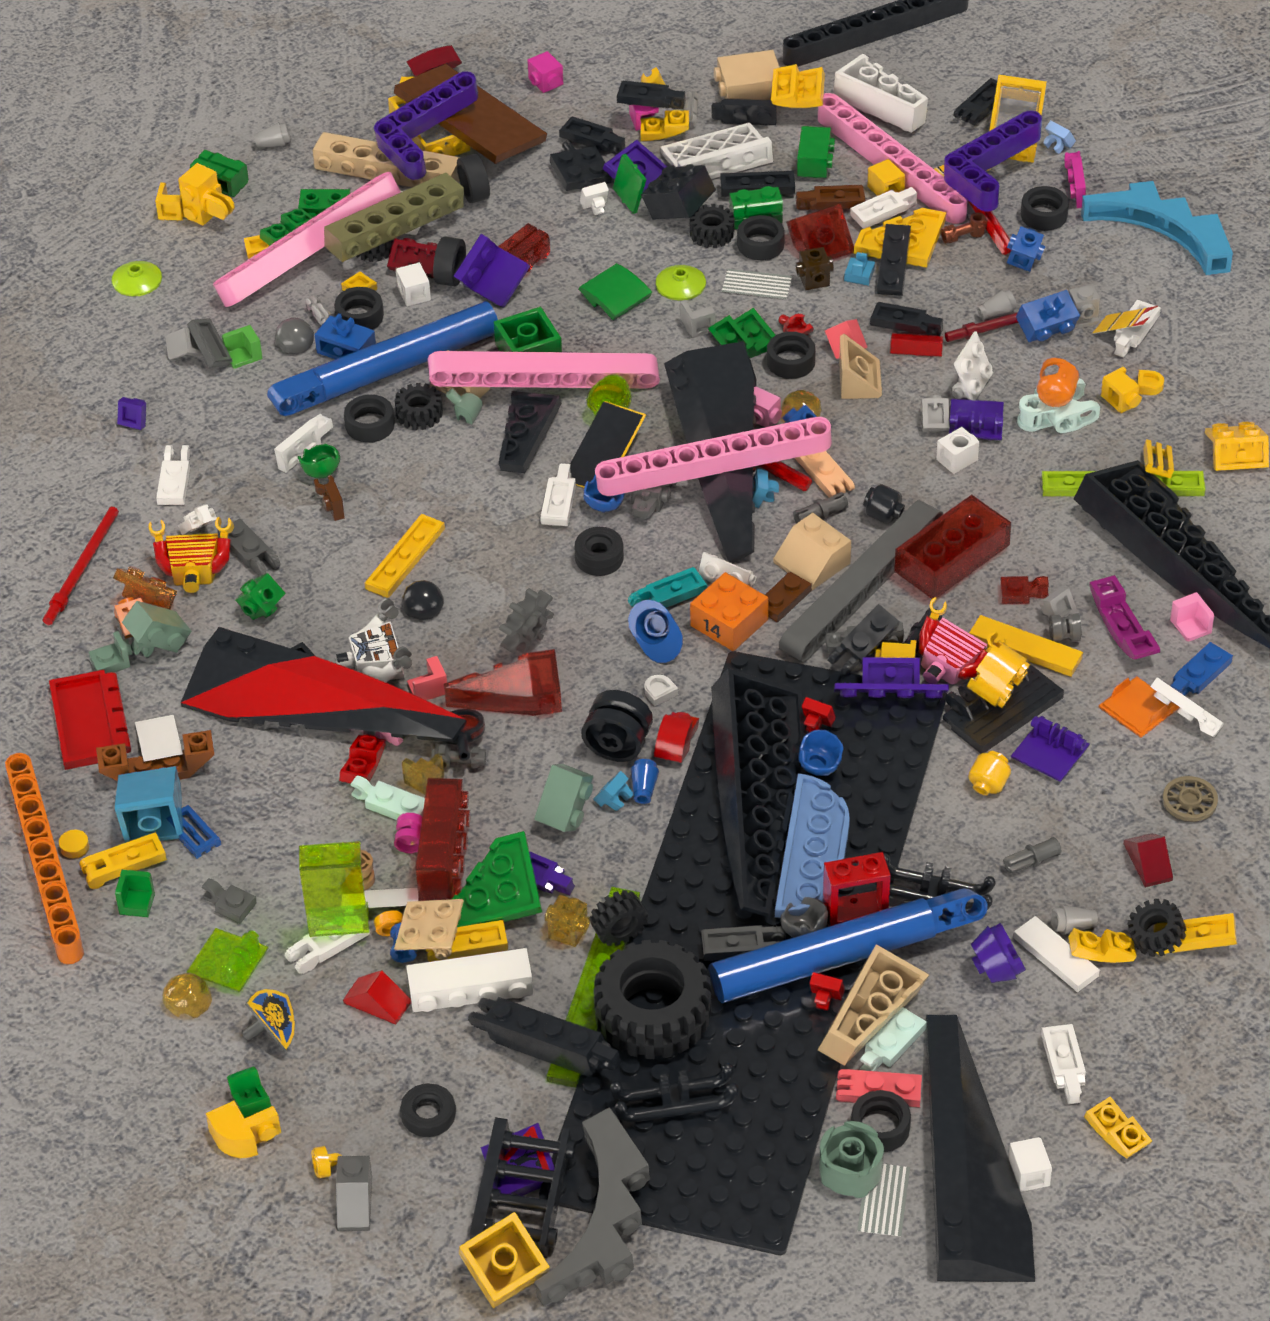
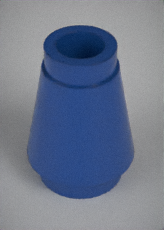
[631,759,659,804]

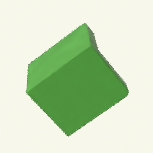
[222,325,263,368]

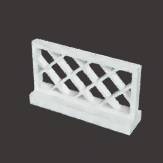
[660,123,773,179]

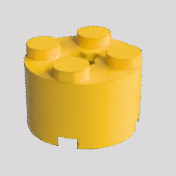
[967,640,1030,708]

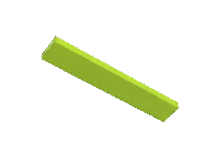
[1041,471,1205,496]

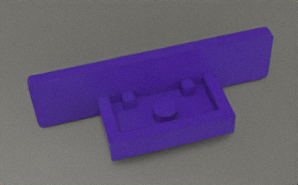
[834,657,949,698]

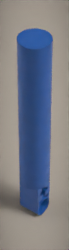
[267,301,498,416]
[709,888,987,1003]

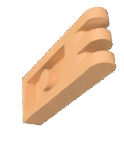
[795,451,855,497]

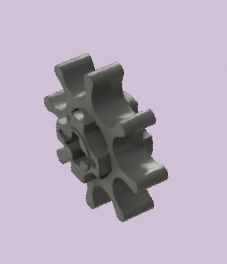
[499,588,554,654]

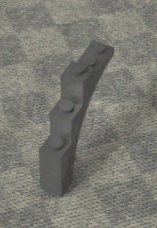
[535,1107,650,1306]

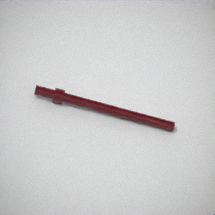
[945,312,1019,342]

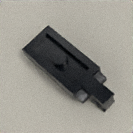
[616,80,686,109]
[559,116,626,154]
[870,302,943,336]

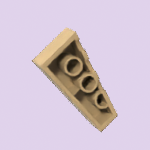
[818,944,929,1066]

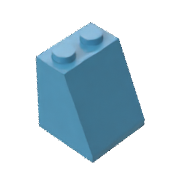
[115,766,183,843]

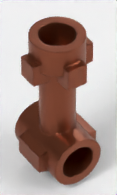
[940,213,987,243]

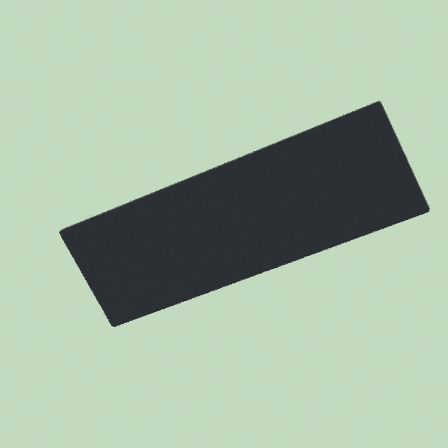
[539,651,947,1256]

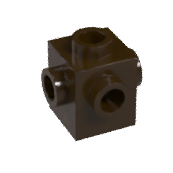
[795,247,834,291]

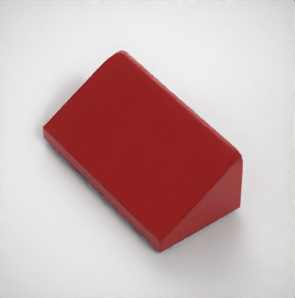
[890,333,943,357]

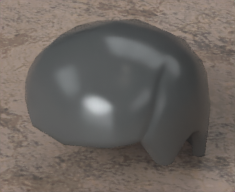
[274,317,314,354]
[781,897,828,938]

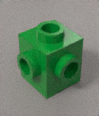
[235,573,285,620]

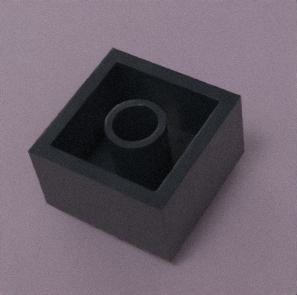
[641,164,716,220]

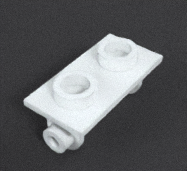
[698,552,756,586]

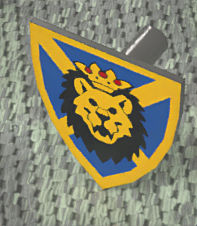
[242,989,295,1051]

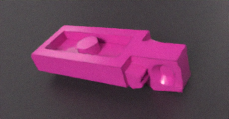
[1064,151,1086,208]

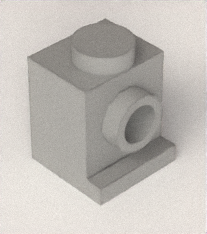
[1069,285,1100,329]

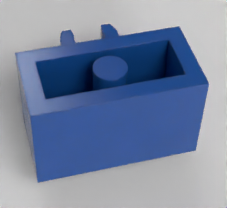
[1016,290,1080,342]
[315,314,376,359]

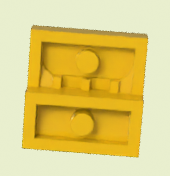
[771,64,825,108]

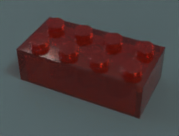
[894,494,1012,599]
[415,778,471,901]

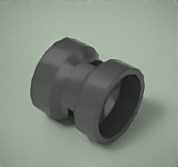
[1049,613,1082,642]

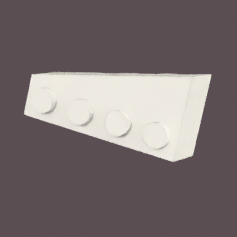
[833,54,928,133]

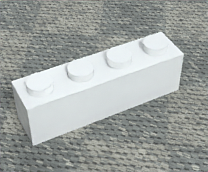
[406,948,533,1012]

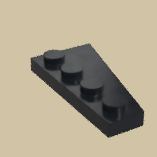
[499,391,562,474]

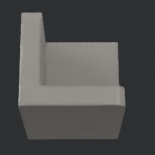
[680,300,716,338]
[165,328,203,360]

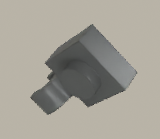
[202,878,257,924]

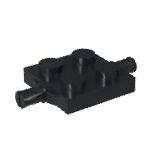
[550,140,612,191]

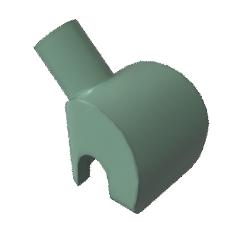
[445,388,482,424]

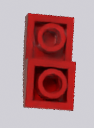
[339,735,386,783]

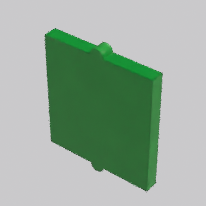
[613,154,647,214]

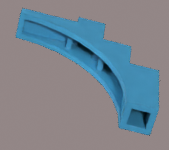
[1081,181,1233,275]

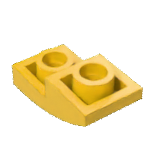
[641,110,689,141]
[1068,928,1137,963]
[1084,1096,1152,1159]

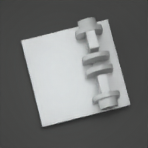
[952,331,993,400]

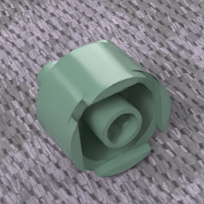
[819,1121,884,1198]

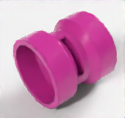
[394,813,426,854]

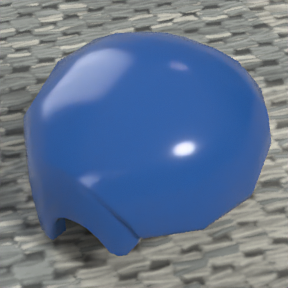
[583,475,625,513]
[798,730,843,776]

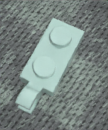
[351,776,430,820]
[860,1007,927,1071]

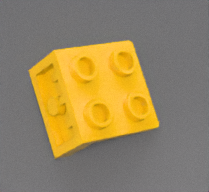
[1205,421,1269,471]

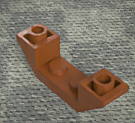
[96,730,215,781]

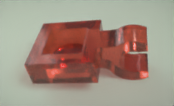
[1001,576,1049,604]

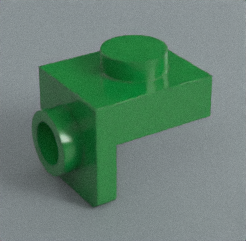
[227,1067,272,1118]

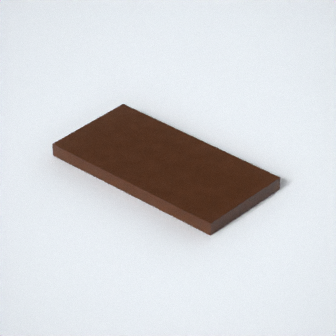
[394,64,547,164]

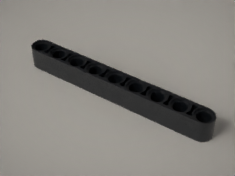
[782,0,969,67]

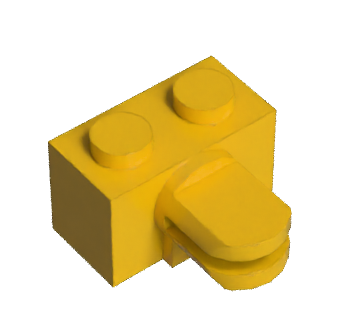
[178,163,235,226]

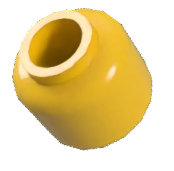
[968,751,1011,796]

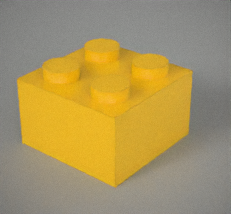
[459,1212,550,1309]

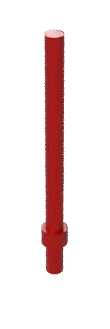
[42,506,119,625]

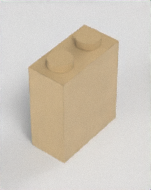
[714,50,779,100]

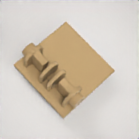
[394,899,464,960]

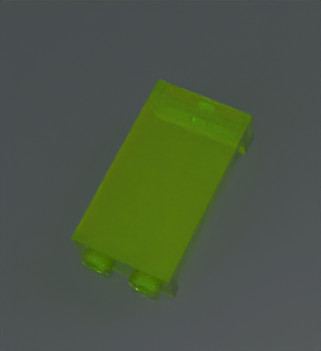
[299,841,370,937]

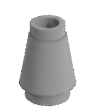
[254,122,291,148]
[977,290,1017,321]
[1051,905,1098,935]

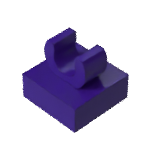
[117,397,146,430]

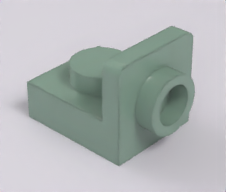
[88,631,132,673]

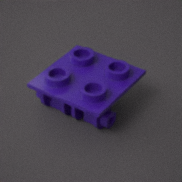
[949,399,1004,440]
[1011,716,1090,782]

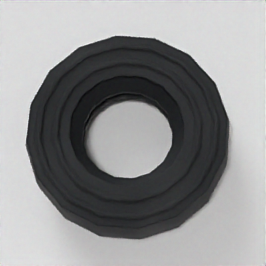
[400,1083,456,1137]

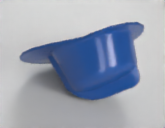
[628,600,683,663]

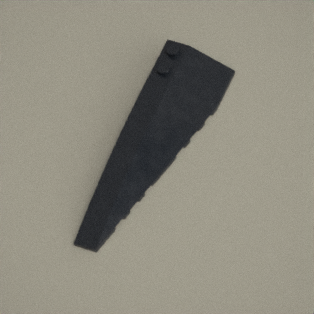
[664,341,757,564]

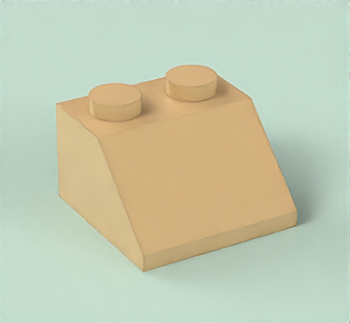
[773,513,851,590]

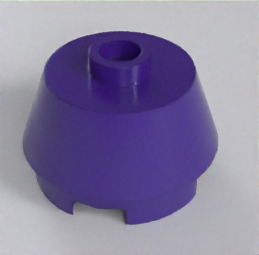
[971,923,1026,983]

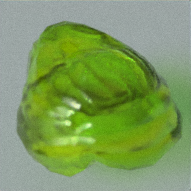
[586,374,632,416]

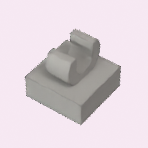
[1039,587,1078,617]

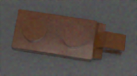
[796,185,866,210]

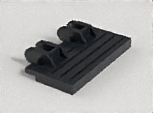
[942,662,1064,754]

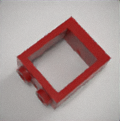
[823,852,890,927]

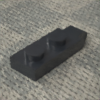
[711,99,777,125]

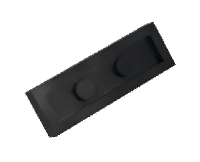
[720,171,795,197]
[877,224,911,296]

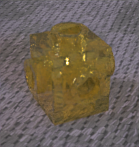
[545,894,590,947]

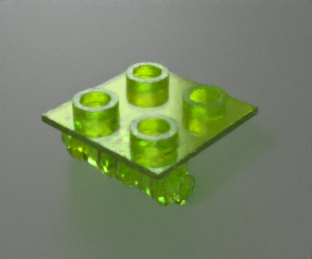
[187,928,268,993]

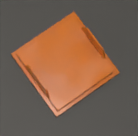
[1099,676,1179,738]

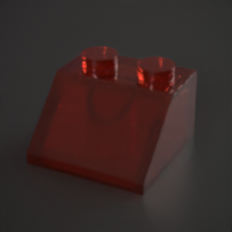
[786,204,854,260]

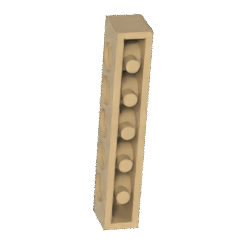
[313,132,460,187]

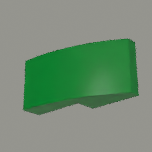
[260,208,313,246]

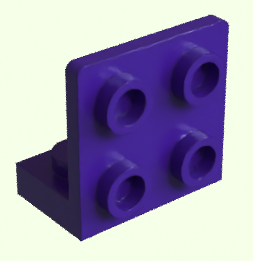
[454,234,530,308]

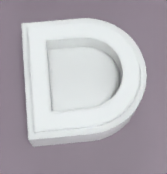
[644,675,678,706]

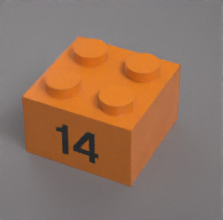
[690,572,768,651]

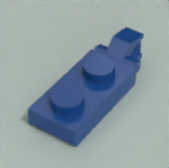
[1171,642,1233,696]

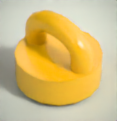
[311,1146,342,1179]

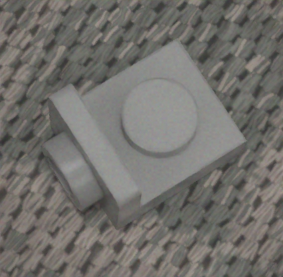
[920,395,950,432]

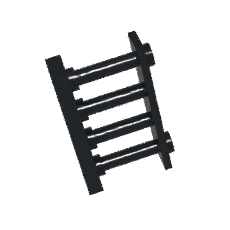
[469,1117,576,1258]

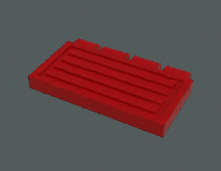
[49,670,131,770]

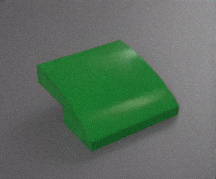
[578,263,652,321]
[708,308,776,358]

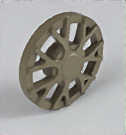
[1163,776,1218,822]

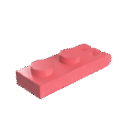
[836,1069,922,1108]

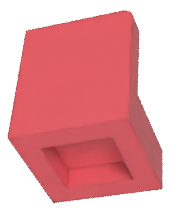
[825,319,867,359]
[407,656,448,700]

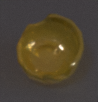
[781,390,822,422]
[162,973,212,1018]

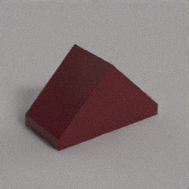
[1123,833,1173,888]

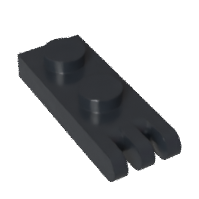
[953,78,1004,126]

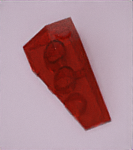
[444,649,562,716]

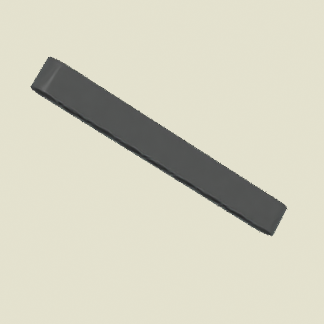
[779,500,943,662]

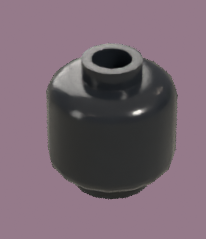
[863,484,905,524]

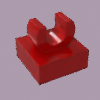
[801,697,836,732]
[809,972,845,1011]

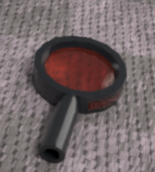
[447,709,485,761]

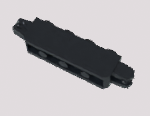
[468,997,622,1077]

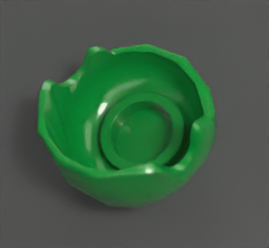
[298,444,340,479]

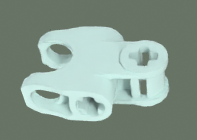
[1017,378,1100,433]

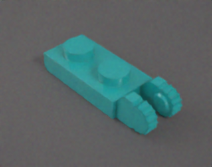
[628,567,707,607]

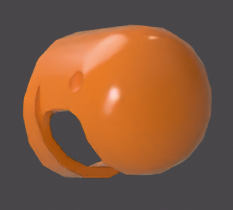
[1037,358,1079,407]

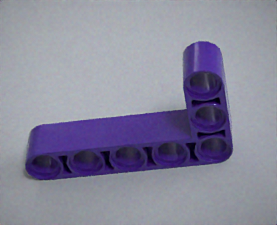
[374,71,478,180]
[944,111,1042,212]

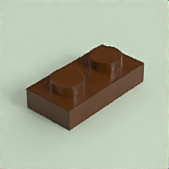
[765,572,812,623]

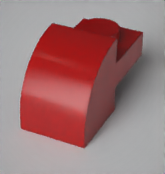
[654,712,699,763]

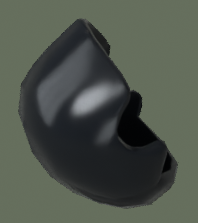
[402,580,444,620]

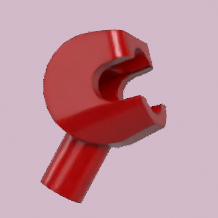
[778,313,814,335]

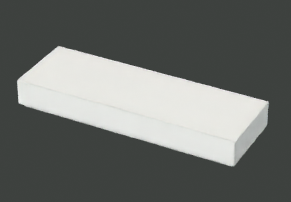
[1013,916,1100,992]

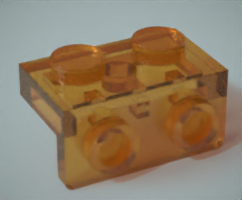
[113,566,177,610]

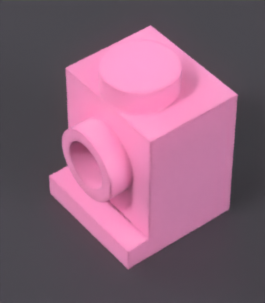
[754,387,782,427]

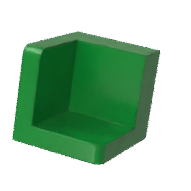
[115,869,155,917]

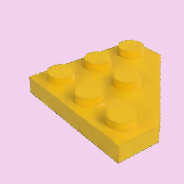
[854,208,946,268]

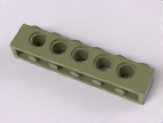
[324,173,464,262]

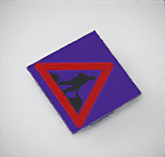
[480,1123,555,1196]

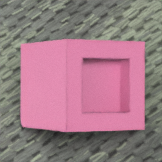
[1170,592,1214,642]

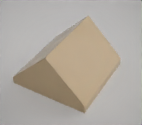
[839,333,882,399]

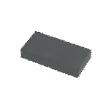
[187,318,232,368]

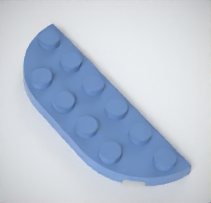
[775,774,850,918]

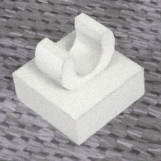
[580,182,609,215]

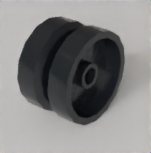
[581,690,653,762]

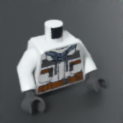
[335,598,412,683]

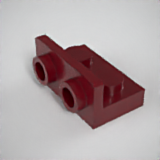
[387,238,438,278]

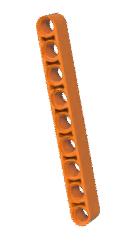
[5,753,84,964]

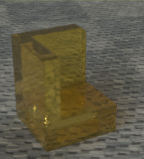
[402,754,444,796]

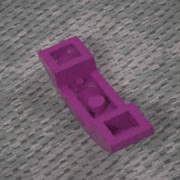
[1089,575,1160,660]

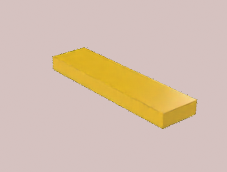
[365,514,445,598]
[969,615,1083,677]

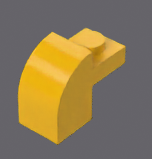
[205,1101,281,1158]

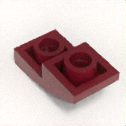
[407,45,462,77]

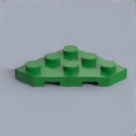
[452,831,543,927]

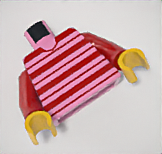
[919,597,1006,684]

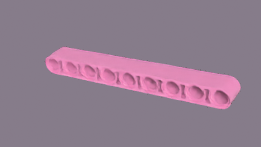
[818,93,968,224]
[213,172,401,307]
[428,351,660,389]
[595,417,832,496]

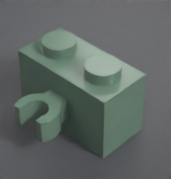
[122,601,192,658]
[534,764,593,832]

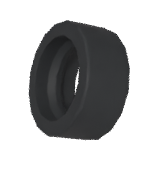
[457,154,490,203]
[1021,186,1069,231]
[737,215,785,261]
[433,236,466,287]
[334,287,384,330]
[767,332,816,379]
[344,394,395,443]
[851,1090,911,1152]

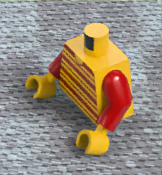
[149,517,234,593]

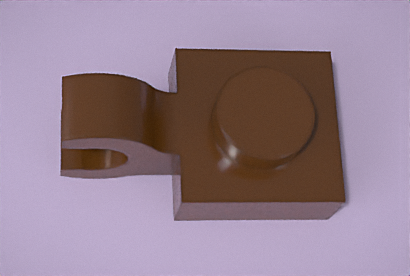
[314,475,345,521]

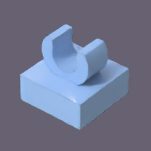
[1044,120,1076,154]

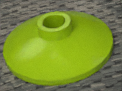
[112,261,162,297]
[656,265,706,301]

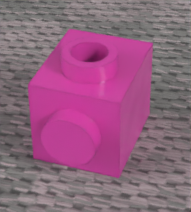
[527,51,564,93]

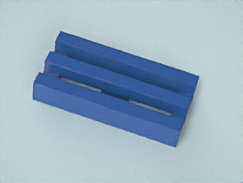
[166,805,221,859]

